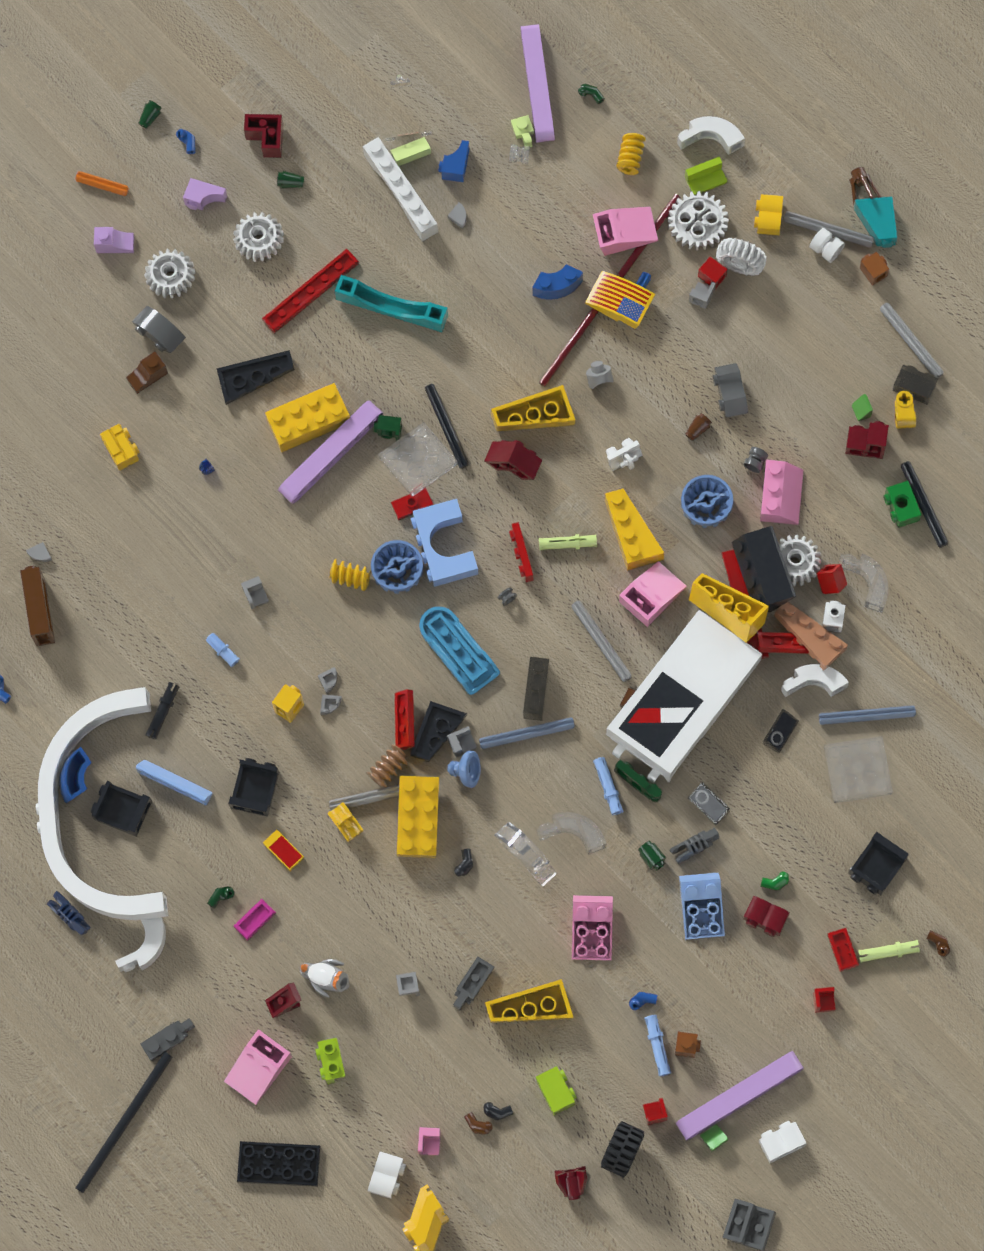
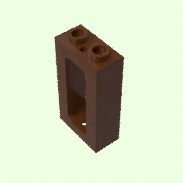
[20,566,55,647]

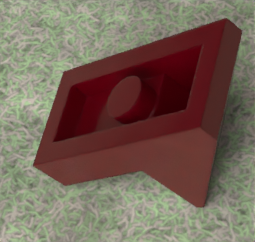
[265,982,302,1018]

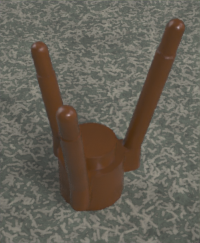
[849,167,882,205]

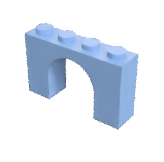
[410,499,478,587]

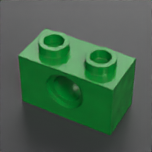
[883,481,921,528]

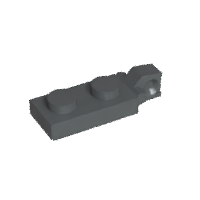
[453,957,495,1011]
[140,1018,195,1061]

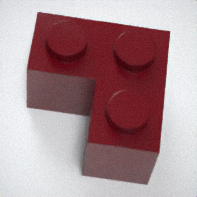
[244,114,284,158]
[845,421,889,459]
[484,440,542,480]

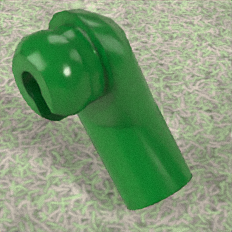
[760,872,789,891]

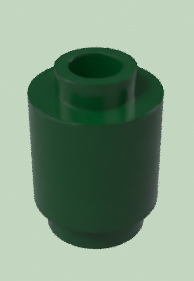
[638,840,666,870]

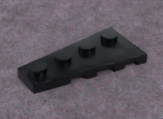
[216,350,295,405]

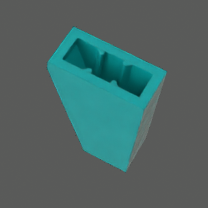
[854,196,897,248]

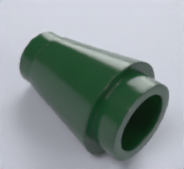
[138,100,162,129]
[277,170,304,189]

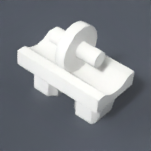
[606,438,643,471]

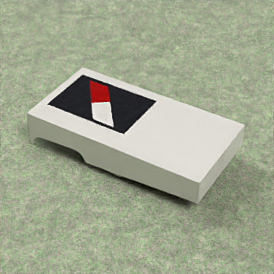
[606,610,762,784]

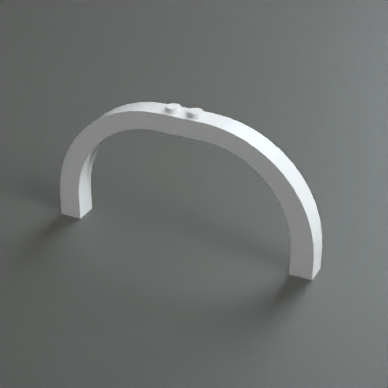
[36,687,168,920]

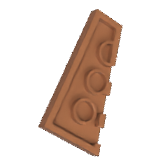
[774,602,848,671]

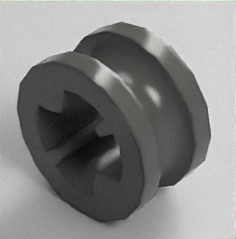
[498,587,517,606]

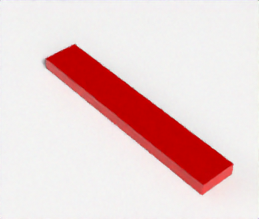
[262,249,359,334]
[721,550,769,659]

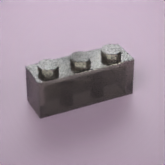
[523,657,550,721]

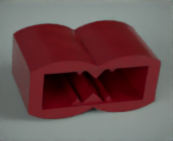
[743,896,790,937]

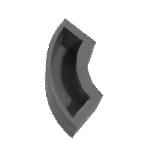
[132,306,186,353]
[712,363,748,418]

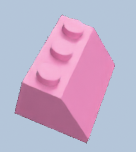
[760,460,803,525]

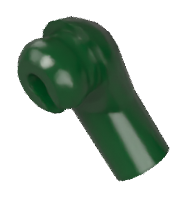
[578,83,605,104]
[207,886,235,909]

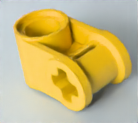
[895,391,916,429]

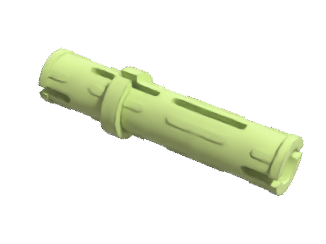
[539,534,597,550]
[858,940,920,963]

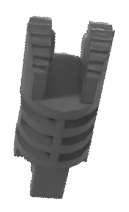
[670,828,719,864]

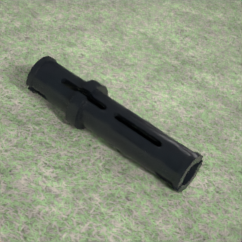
[145,682,180,740]

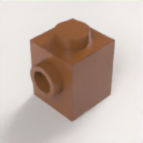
[860,251,889,286]
[675,1032,701,1058]

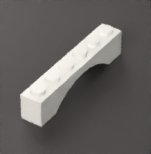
[363,137,438,242]

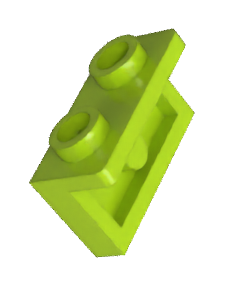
[315,1038,345,1085]

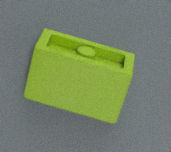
[685,156,727,196]

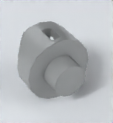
[586,361,614,389]

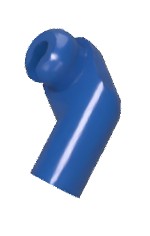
[176,129,196,154]
[629,992,657,1010]

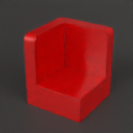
[698,257,728,290]
[816,564,847,594]
[813,987,836,1013]
[643,1098,668,1125]

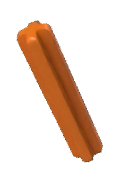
[75,171,129,196]

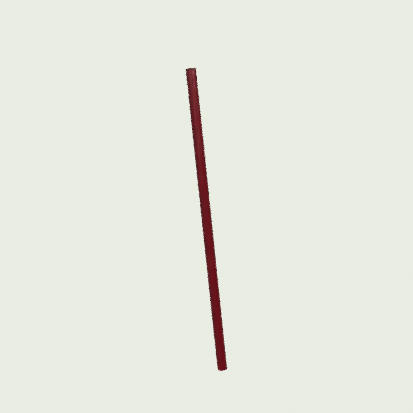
[539,194,681,387]

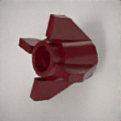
[554,1166,587,1200]

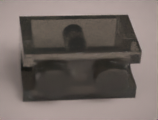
[892,365,938,405]

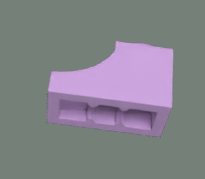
[183,178,227,210]
[94,227,134,253]

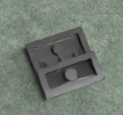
[723,1199,776,1251]

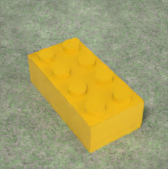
[265,383,350,453]
[397,776,439,858]

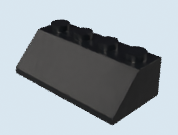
[731,526,796,612]

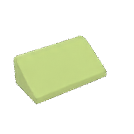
[390,137,431,166]

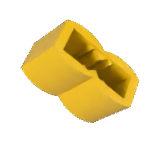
[754,194,783,236]

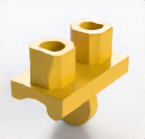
[327,802,364,842]

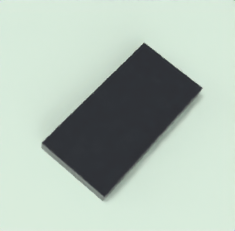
[237,1141,321,1187]

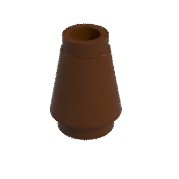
[685,413,712,441]

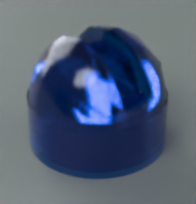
[199,458,215,475]

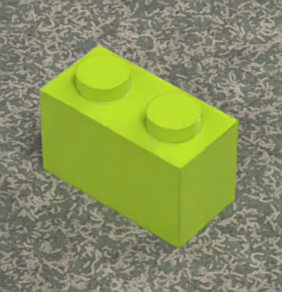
[535,1066,577,1116]

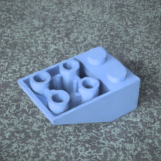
[679,873,725,940]

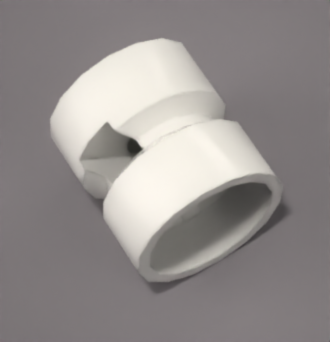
[809,228,845,263]

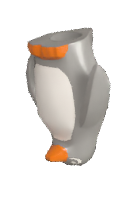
[300,959,349,998]

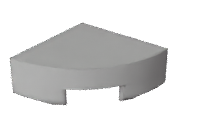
[448,202,466,229]
[26,542,52,562]
[318,667,337,694]
[320,695,342,715]

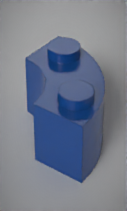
[532,264,583,300]
[59,747,92,804]

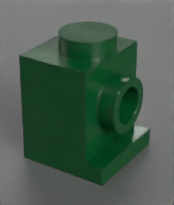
[373,415,402,442]

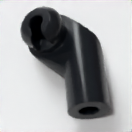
[454,849,473,877]
[483,1102,514,1121]

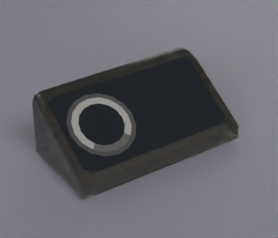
[763,709,799,754]
[688,782,730,825]

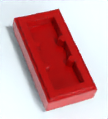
[391,487,433,521]
[827,928,859,972]

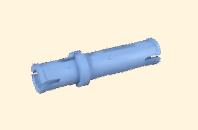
[593,757,624,816]
[644,1015,671,1076]

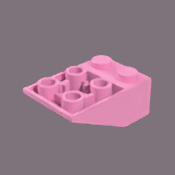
[593,207,658,256]
[619,561,687,627]
[572,895,613,960]
[224,1029,292,1105]

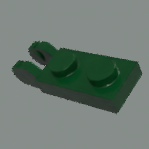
[614,759,662,803]

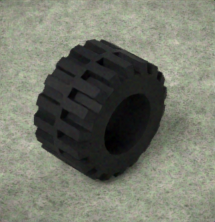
[601,1121,644,1178]

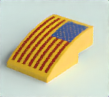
[585,271,655,329]

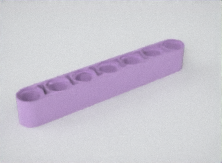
[520,24,555,143]
[278,400,384,504]
[676,1051,804,1141]

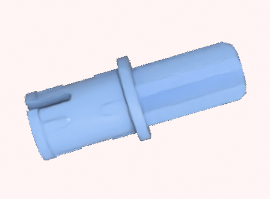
[206,633,240,667]

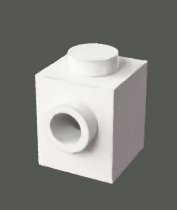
[822,601,845,633]

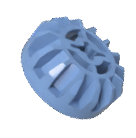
[681,475,733,528]
[371,540,423,594]

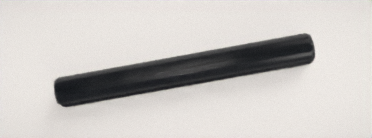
[425,384,469,469]
[901,461,948,548]

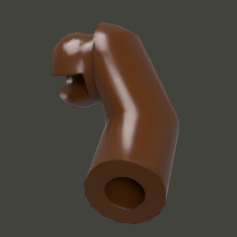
[926,930,950,957]
[464,1112,493,1135]

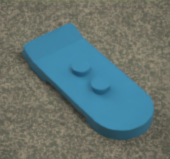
[419,607,500,695]

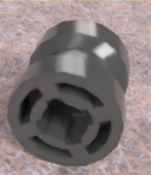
[743,447,768,473]

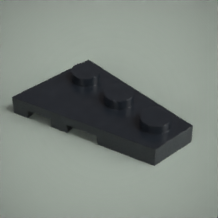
[410,701,467,762]

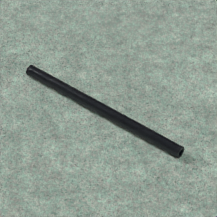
[75,1052,173,1193]

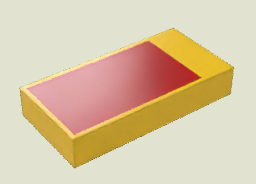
[263,830,304,871]

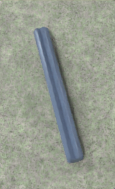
[819,706,916,725]
[479,718,575,749]

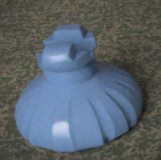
[447,751,481,788]

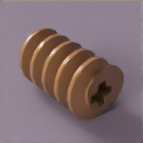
[366,744,408,788]

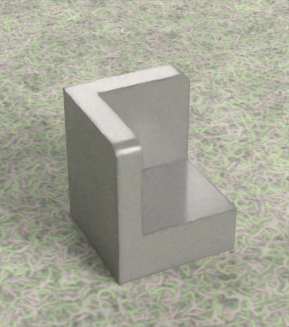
[689,282,716,309]
[241,576,268,609]
[447,726,477,757]
[396,972,420,996]

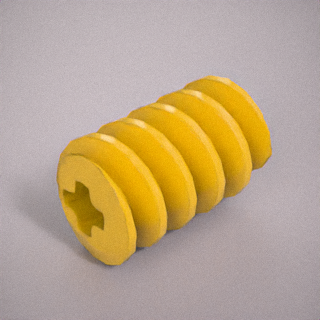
[616,133,646,175]
[329,559,372,591]

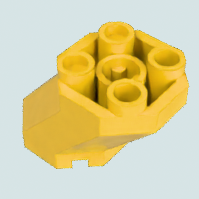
[402,1184,449,1251]

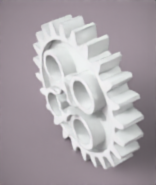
[668,191,729,250]

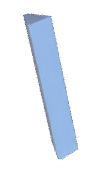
[136,760,213,805]

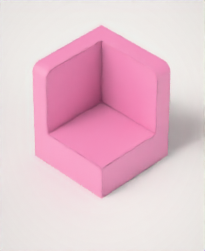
[418,1127,440,1155]

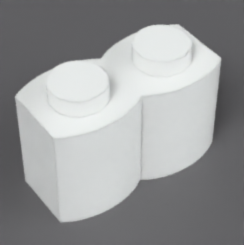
[759,1121,807,1163]
[368,1152,406,1199]

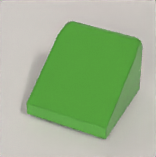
[852,394,873,421]
[700,1124,728,1152]

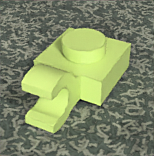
[511,115,534,149]

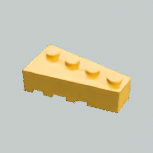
[491,385,576,431]
[605,489,664,571]
[689,573,769,643]
[485,979,574,1023]

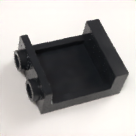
[228,758,279,817]
[91,780,152,837]
[848,831,909,896]

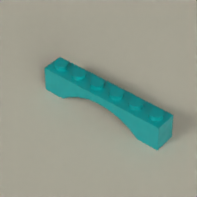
[335,275,448,333]

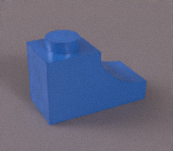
[438,140,470,183]

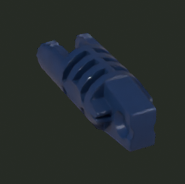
[47,891,91,935]

